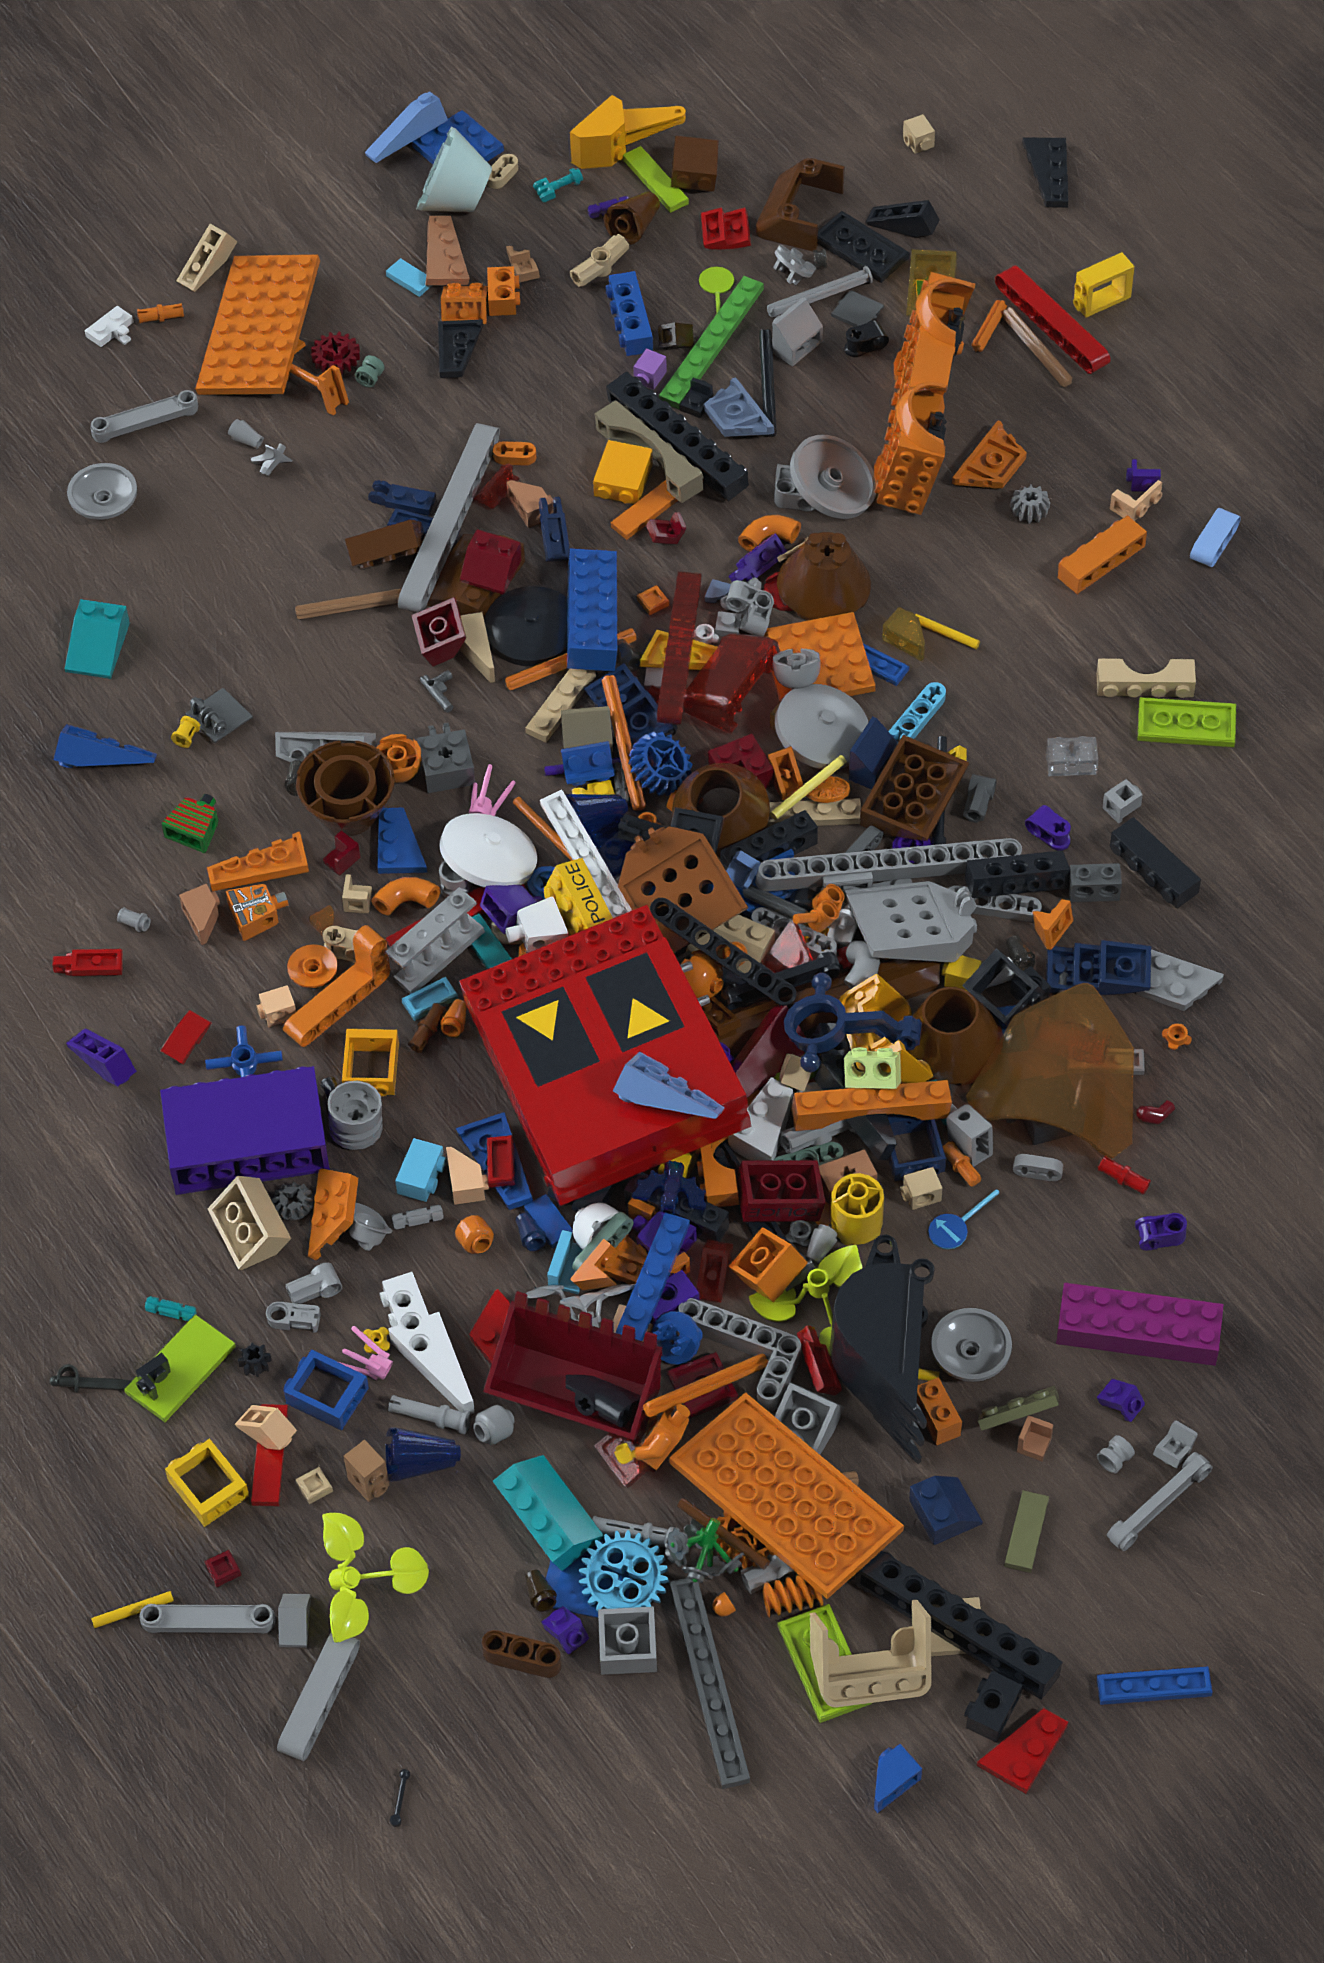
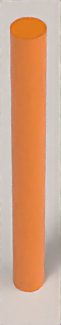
[513,797,572,861]

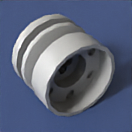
[328,1081,383,1150]

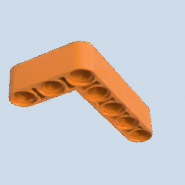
[283,925,390,1047]

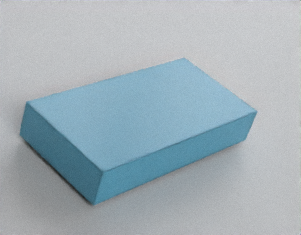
[386,258,433,297]
[402,977,458,1021]

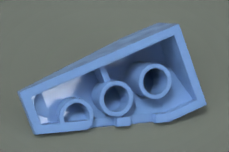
[365,92,448,163]
[613,1052,725,1119]

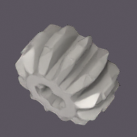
[1010,484,1050,524]

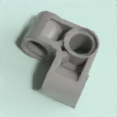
[774,464,815,511]
[725,581,774,638]

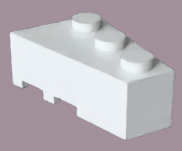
[728,1077,793,1161]

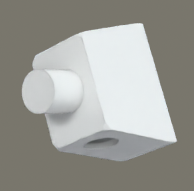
[506,897,568,952]

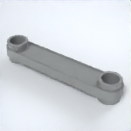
[90,390,198,443]
[1107,1452,1213,1551]
[139,1604,276,1634]

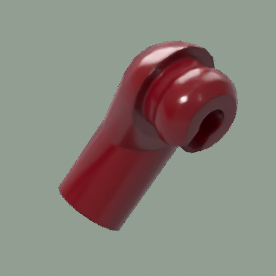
[1136,1100,1175,1124]

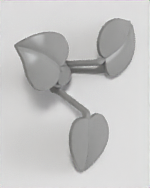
[525,1284,635,1328]

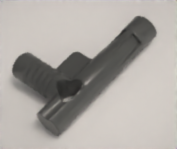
[420,670,453,712]

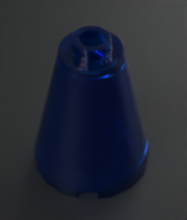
[565,794,628,836]
[385,1427,461,1482]

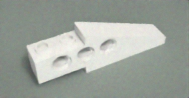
[380,1272,475,1414]

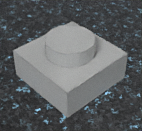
[715,611,742,638]

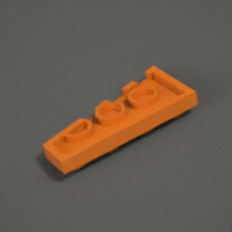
[207,831,309,891]

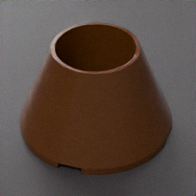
[296,740,394,836]
[672,763,770,858]
[906,987,1003,1086]

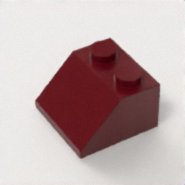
[460,529,522,595]
[411,597,466,667]

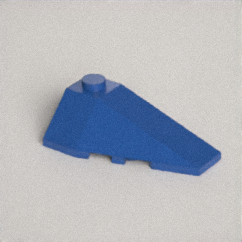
[54,724,157,768]

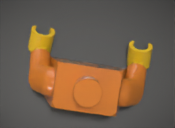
[614,1404,690,1470]

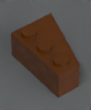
[345,519,425,570]

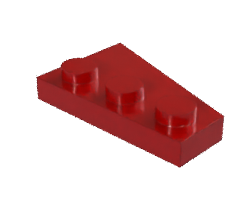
[977,1708,1068,1794]

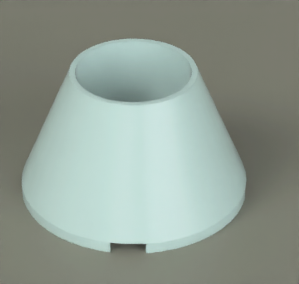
[416,127,492,212]

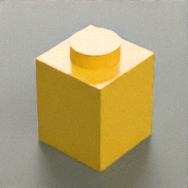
[941,955,981,991]

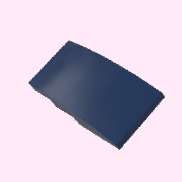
[584,663,673,747]
[1046,940,1151,995]

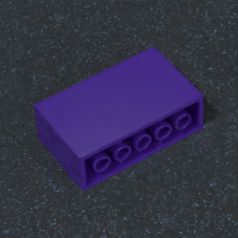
[160,1066,330,1195]

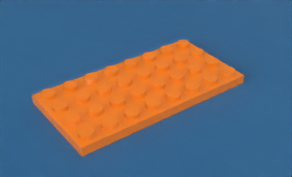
[195,254,320,395]
[669,1392,904,1599]

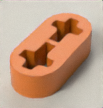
[493,441,537,465]

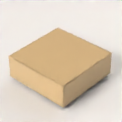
[296,1467,333,1504]

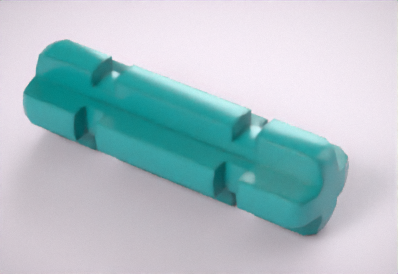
[145,1296,197,1321]

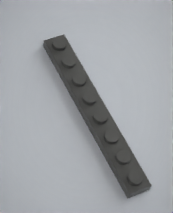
[670,1578,750,1789]

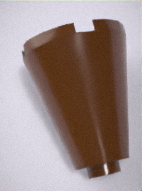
[604,192,660,245]

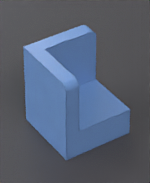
[726,851,761,890]

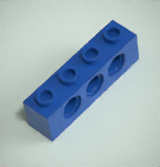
[606,271,653,356]

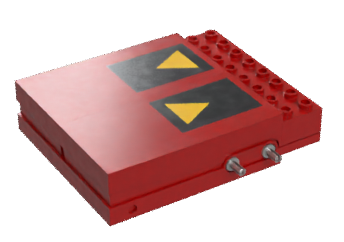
[459,905,752,1206]

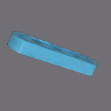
[889,682,946,743]

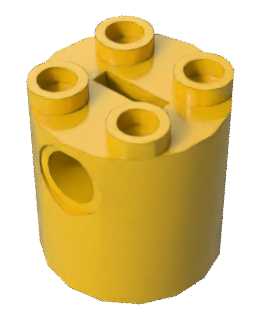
[831,1173,884,1246]

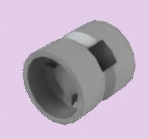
[439,860,473,898]

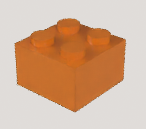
[728,1227,808,1302]

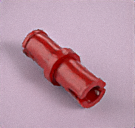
[1097,1156,1151,1195]

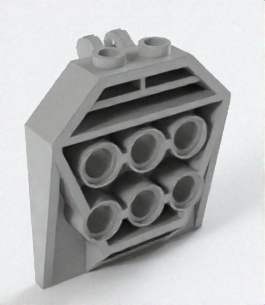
[845,881,977,962]

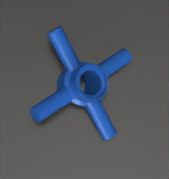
[205,1026,283,1077]

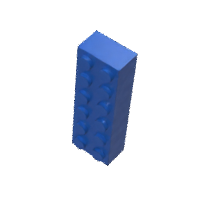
[567,549,617,671]

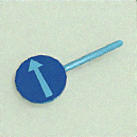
[928,1190,999,1250]

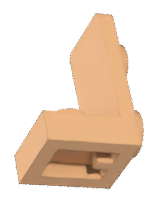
[1110,480,1162,521]

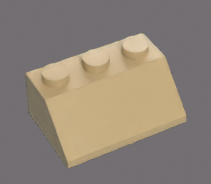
[686,915,775,973]
[208,1176,291,1270]

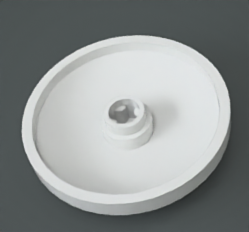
[440,813,537,887]

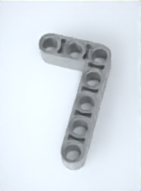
[679,1298,801,1412]

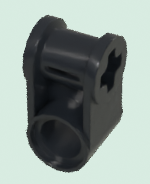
[844,320,889,357]

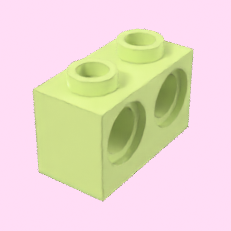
[844,1047,901,1089]

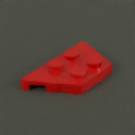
[469,1289,510,1365]

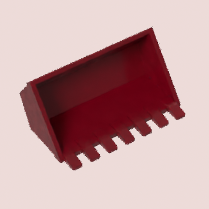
[483,1291,662,1440]

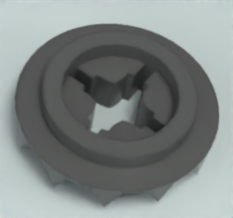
[272,1181,314,1220]

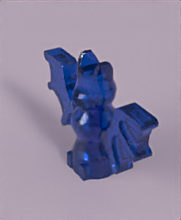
[632,1161,706,1214]

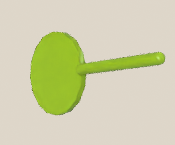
[699,267,734,314]

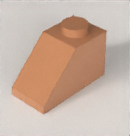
[507,480,554,528]
[179,884,220,945]

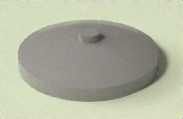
[790,435,876,519]
[775,684,869,769]

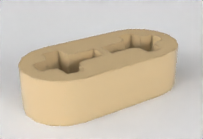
[487,154,518,189]

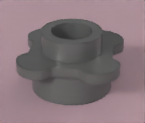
[786,1220,815,1247]

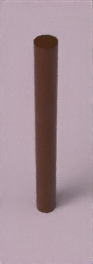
[677,1498,770,1570]

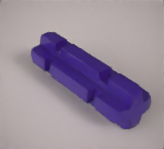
[588,196,628,218]

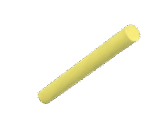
[770,755,847,820]

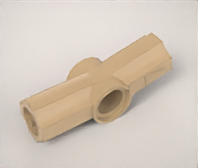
[570,234,629,287]

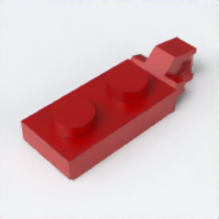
[52,949,123,976]
[797,1325,842,1395]

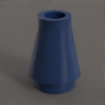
[515,1213,546,1251]

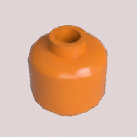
[455,1215,494,1254]

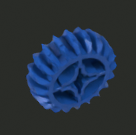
[628,731,693,796]

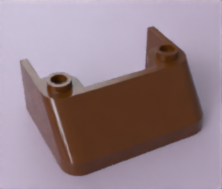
[756,158,845,252]

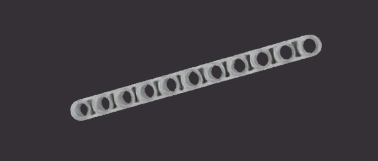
[398,423,500,612]
[755,838,1022,891]

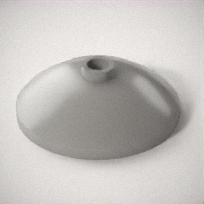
[67,463,137,520]
[931,1308,1012,1382]

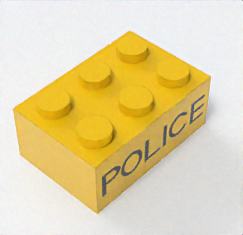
[543,858,613,936]

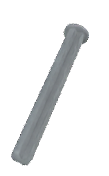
[767,266,873,317]

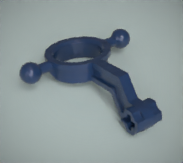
[784,973,922,1073]

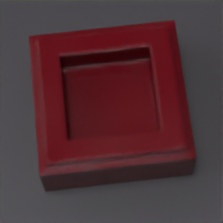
[204,1550,242,1587]

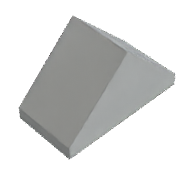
[278,1594,311,1648]

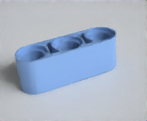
[1190,508,1241,567]

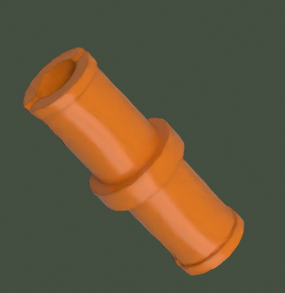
[137,303,184,324]

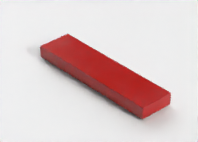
[251,1404,288,1506]

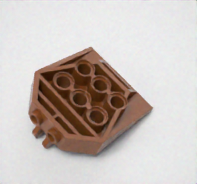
[618,826,748,954]

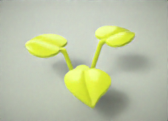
[749,1245,862,1356]
[322,1513,429,1643]

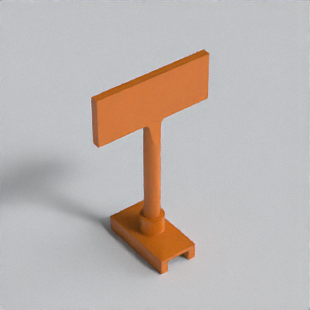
[290,339,349,415]

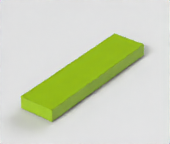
[623,146,689,213]

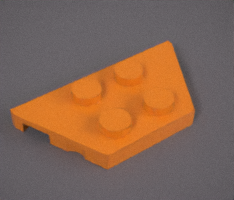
[952,420,1027,489]
[308,1168,358,1260]

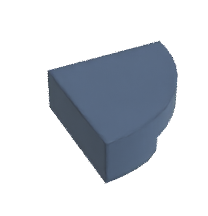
[705,579,731,603]

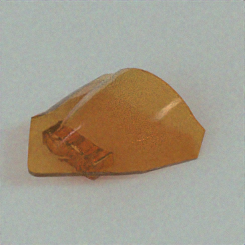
[966,983,1134,1159]

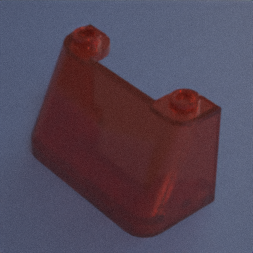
[680,633,780,734]

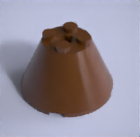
[777,532,871,620]

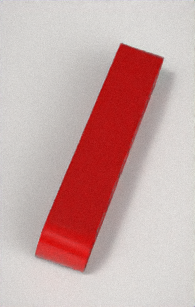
[995,265,1111,374]

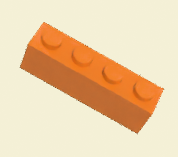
[1058,515,1147,594]

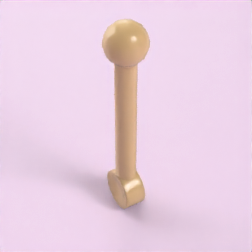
[777,537,808,562]

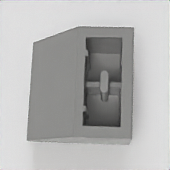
[772,297,823,367]

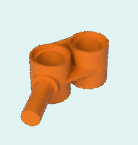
[793,884,844,932]

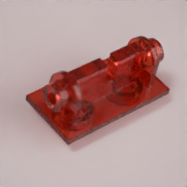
[474,463,520,509]

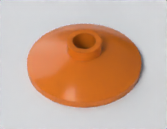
[287,944,338,988]

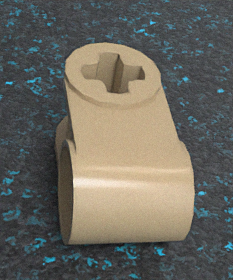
[323,926,358,963]

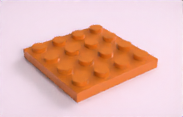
[762,612,876,702]

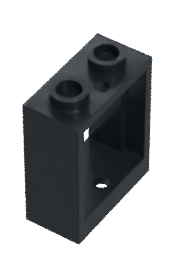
[962,948,1045,1030]

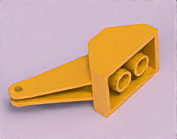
[570,95,686,169]

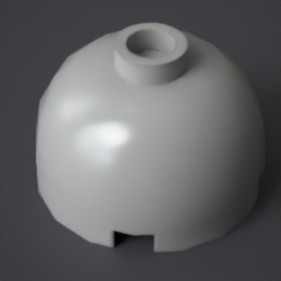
[772,648,821,690]

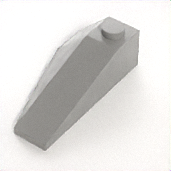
[275,732,376,766]

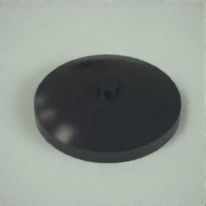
[484,586,568,666]

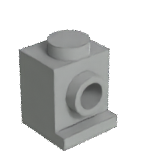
[1102,779,1143,824]

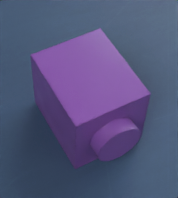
[633,349,667,390]

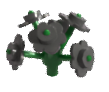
[665,1518,745,1583]

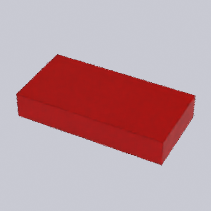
[487,1135,515,1188]

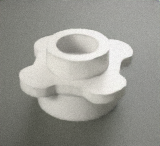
[691,624,719,644]

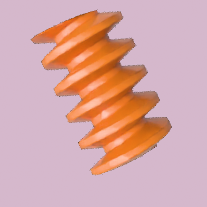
[763,1575,823,1618]

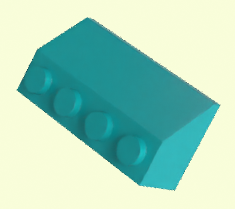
[493,1455,605,1571]

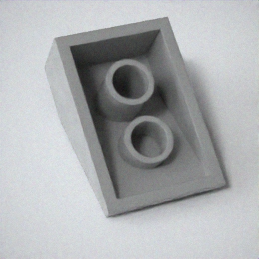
[775,1383,845,1454]

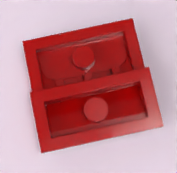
[701,207,751,250]

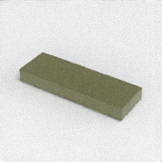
[1004,1490,1049,1573]

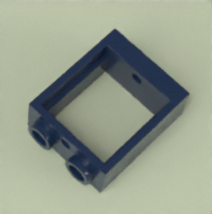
[887,1114,946,1181]

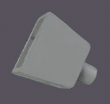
[945,1104,993,1167]

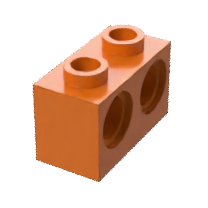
[487,266,520,316]
[917,1377,962,1446]

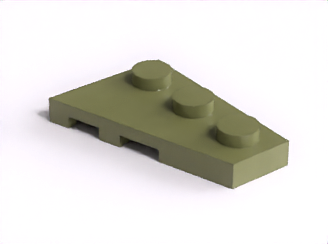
[978,1385,1059,1431]

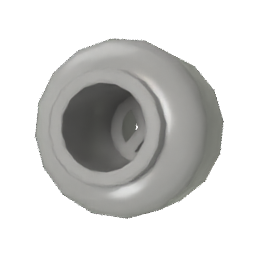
[473,1405,514,1445]

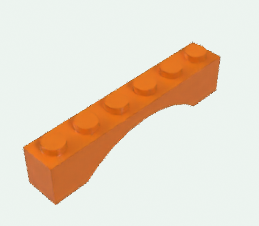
[792,1080,952,1131]

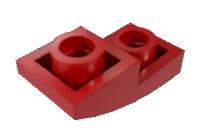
[161,1010,212,1065]

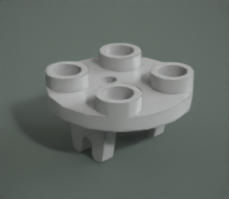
[773,245,816,285]

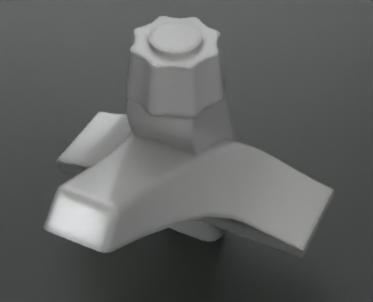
[251,444,293,476]

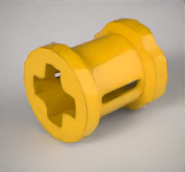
[171,716,200,748]

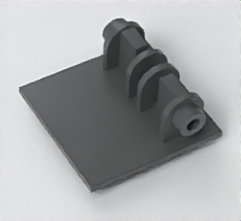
[185,688,253,743]

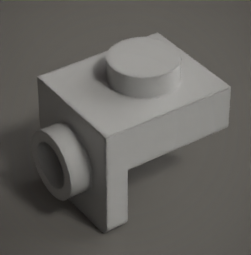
[1153,1421,1198,1468]

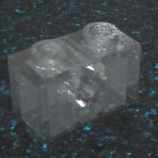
[1046,736,1098,776]

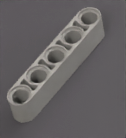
[277,1632,360,1761]

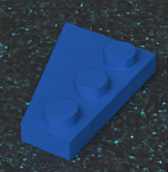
[378,807,427,874]

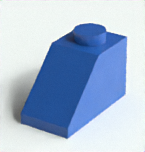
[874,1744,922,1813]

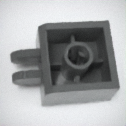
[417,723,475,793]

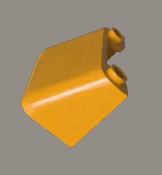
[839,973,933,1083]

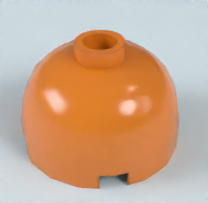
[376,734,421,783]
[681,950,723,998]

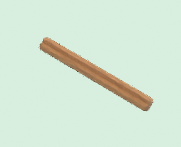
[1003,307,1072,387]
[295,588,402,620]

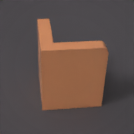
[1017,1415,1053,1461]

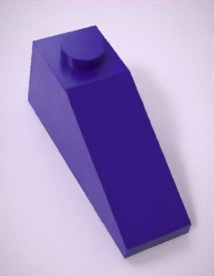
[66,1028,137,1087]

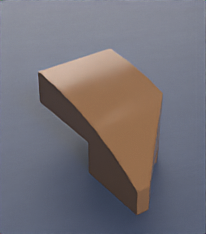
[506,246,540,282]

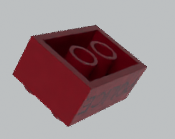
[736,1160,825,1222]

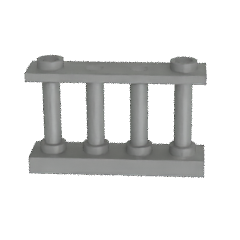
[385,887,485,994]

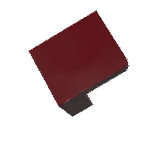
[323,830,361,876]

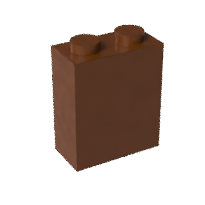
[671,136,719,192]

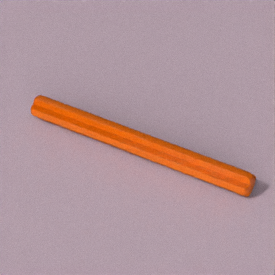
[505,628,637,690]
[602,675,646,811]
[643,1353,768,1417]

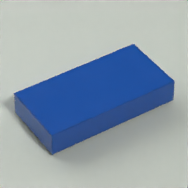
[524,1194,573,1248]

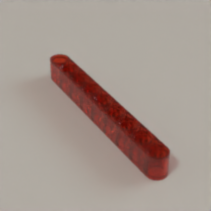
[657,571,702,725]

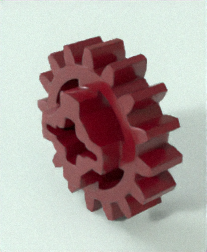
[311,331,360,375]

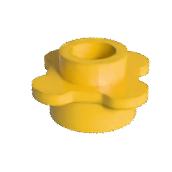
[363,1327,390,1354]

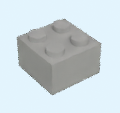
[598,1607,657,1675]

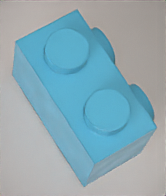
[395,1138,447,1202]

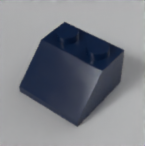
[849,716,898,790]
[909,1476,983,1545]

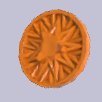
[806,776,850,803]

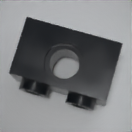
[964,1671,1022,1743]

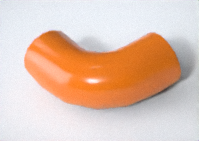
[738,515,801,552]
[371,877,440,915]

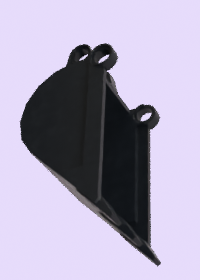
[830,1234,935,1464]

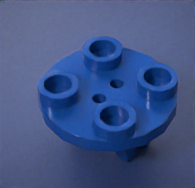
[652,1311,703,1364]

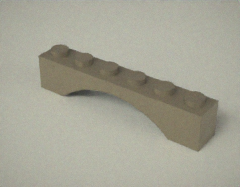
[594,400,703,503]

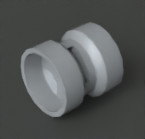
[1096,1435,1135,1474]

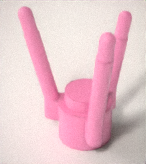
[468,764,516,816]
[339,1326,393,1380]

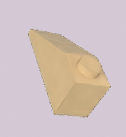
[176,224,237,292]
[459,612,495,683]

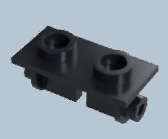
[617,814,667,843]

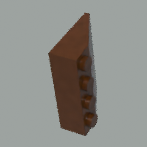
[427,534,525,620]
[860,735,969,841]

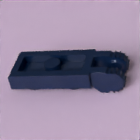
[368,480,436,516]
[539,497,570,562]

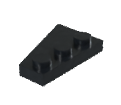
[438,319,483,378]

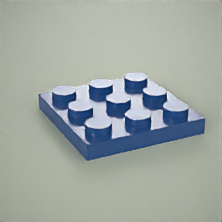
[412,110,504,164]

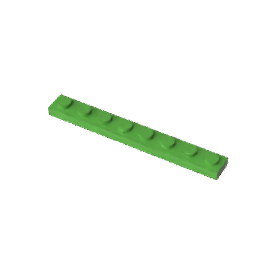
[659,276,764,409]

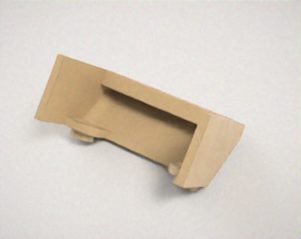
[810,1600,931,1707]

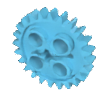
[579,1530,669,1613]

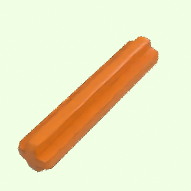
[971,300,1007,352]

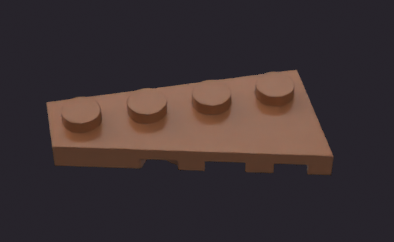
[425,216,470,285]

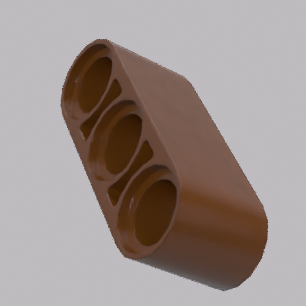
[482,1630,561,1678]

